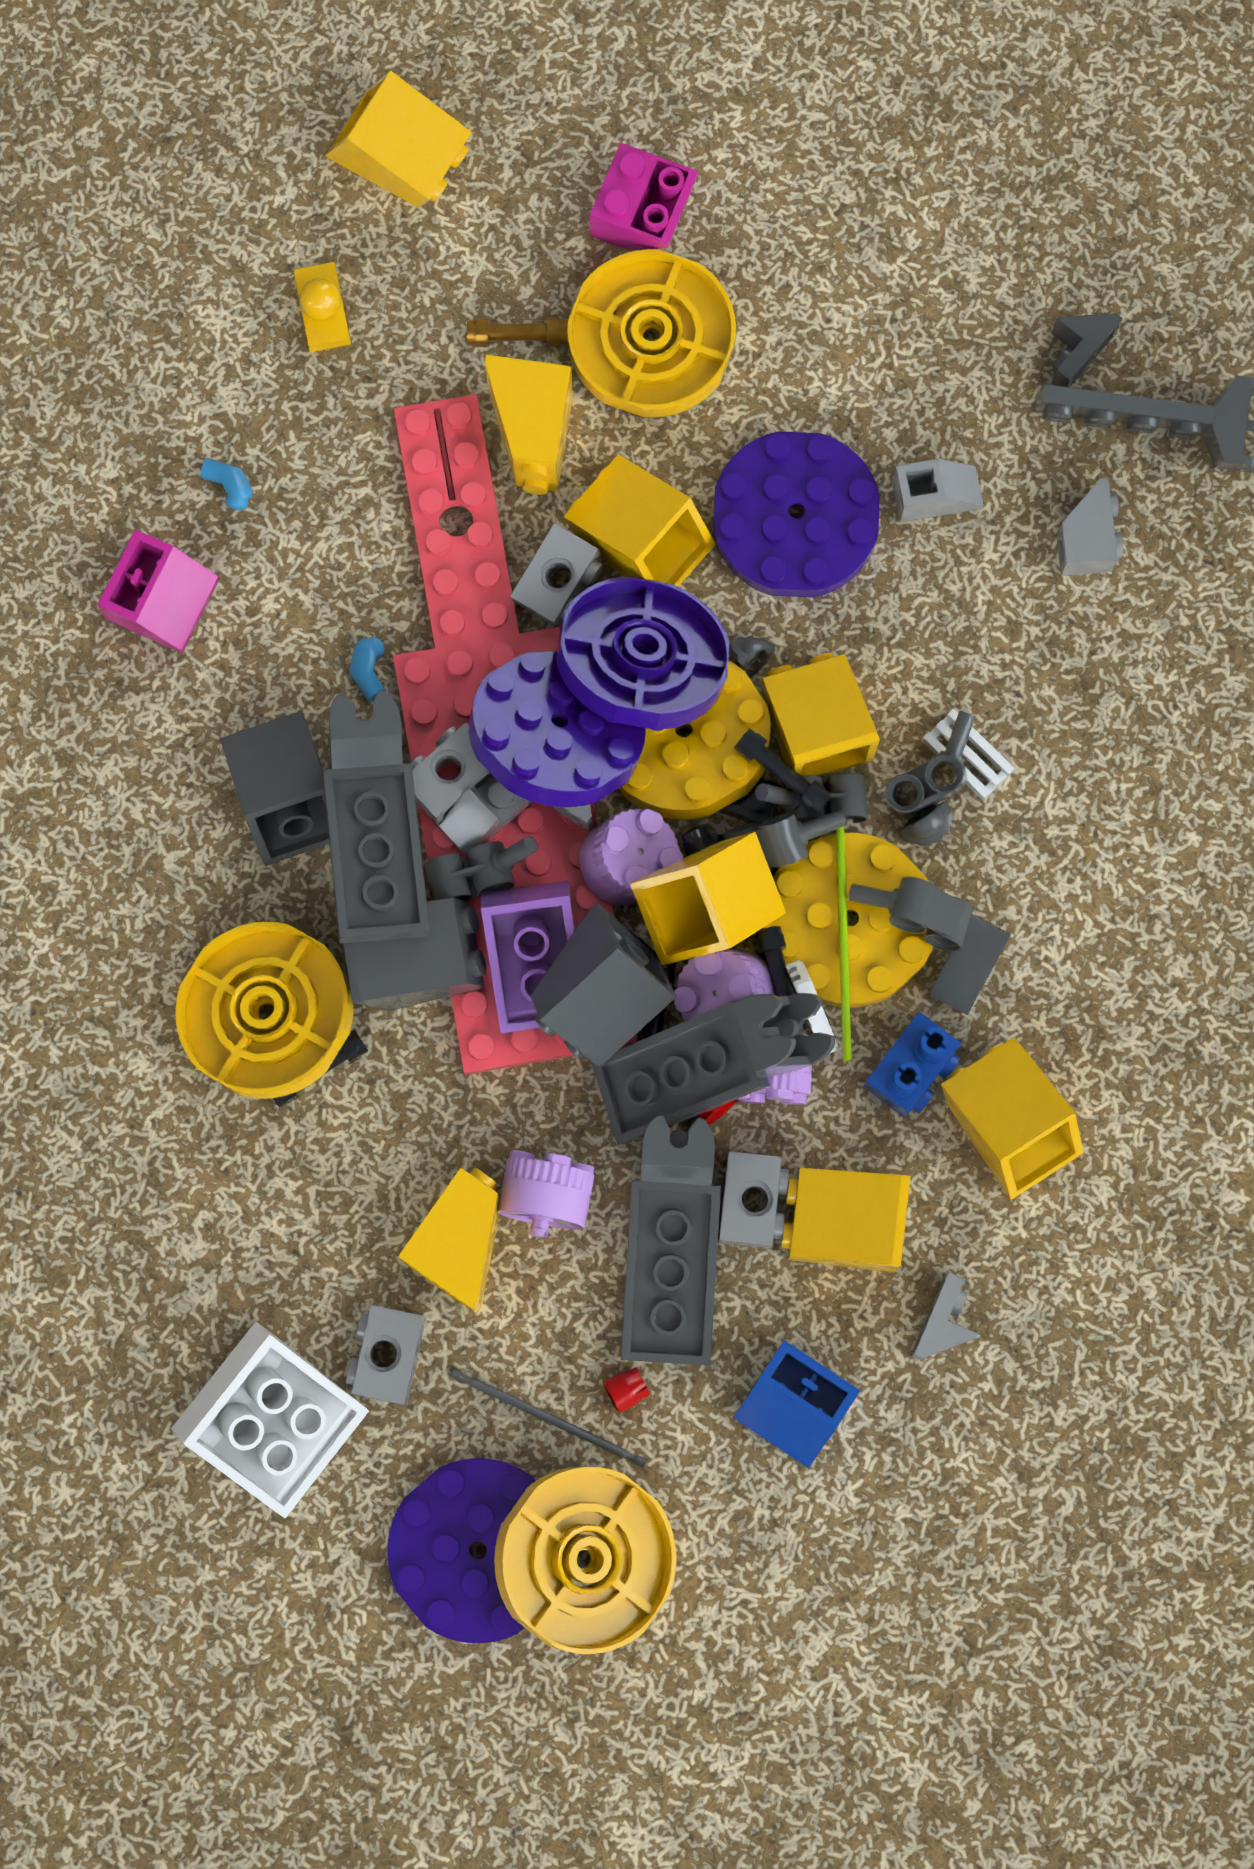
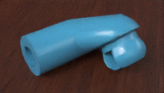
[200,458,253,510]
[349,637,386,703]

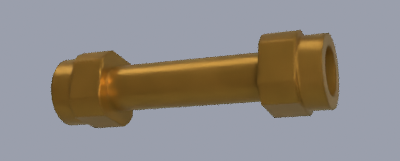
[467,317,568,347]

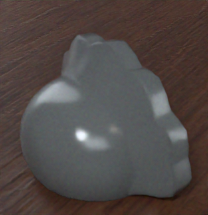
[729,636,775,677]
[900,802,953,847]

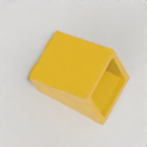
[325,70,472,207]
[485,355,573,495]
[563,454,716,587]
[761,653,880,776]
[630,832,786,965]
[941,1037,1084,1200]
[398,1168,500,1314]
[781,1168,911,1273]

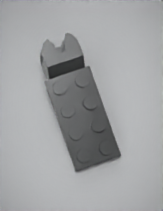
[1034,375,1254,473]
[323,690,430,944]
[591,993,835,1145]
[621,1115,721,1365]

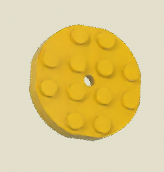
[567,249,736,418]
[619,660,772,820]
[762,833,933,1008]
[175,922,354,1099]
[494,1466,676,1654]

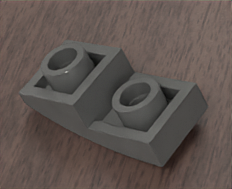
[929,914,1011,1015]

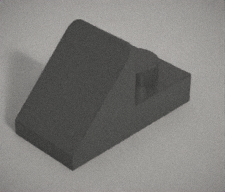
[1051,313,1123,388]

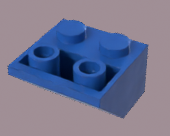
[733,1340,860,1468]

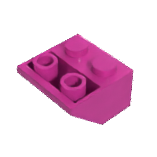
[589,142,698,251]
[97,529,220,654]

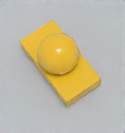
[294,262,351,353]

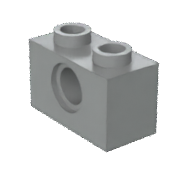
[510,523,603,627]
[411,722,493,827]
[718,1151,789,1249]
[346,1305,426,1406]

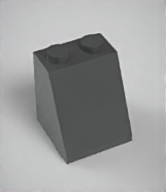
[220,711,329,866]
[343,898,486,1011]
[530,903,676,1067]

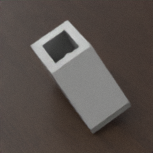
[892,459,984,523]
[1056,478,1123,576]

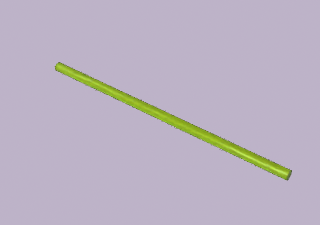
[835,826,852,1062]

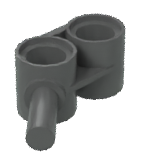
[885,711,976,815]
[755,773,868,824]
[722,809,847,868]
[423,836,538,902]
[849,877,974,951]

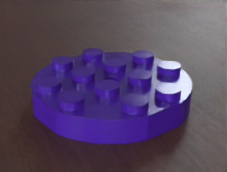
[713,431,880,598]
[556,577,730,731]
[469,651,646,807]
[387,1458,536,1643]

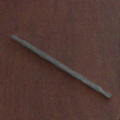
[450,1368,647,1468]

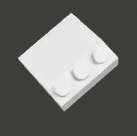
[171,1322,369,1518]

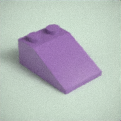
[481,881,575,1033]

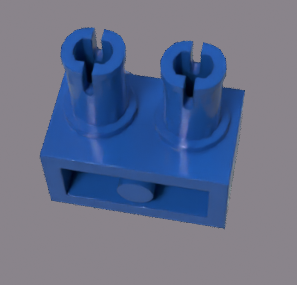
[863,1012,962,1118]

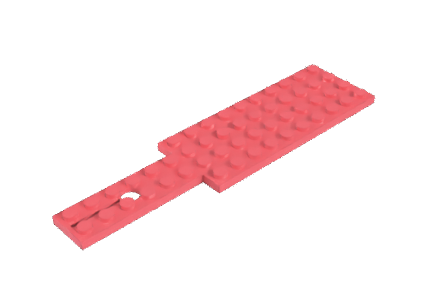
[393,394,637,1075]

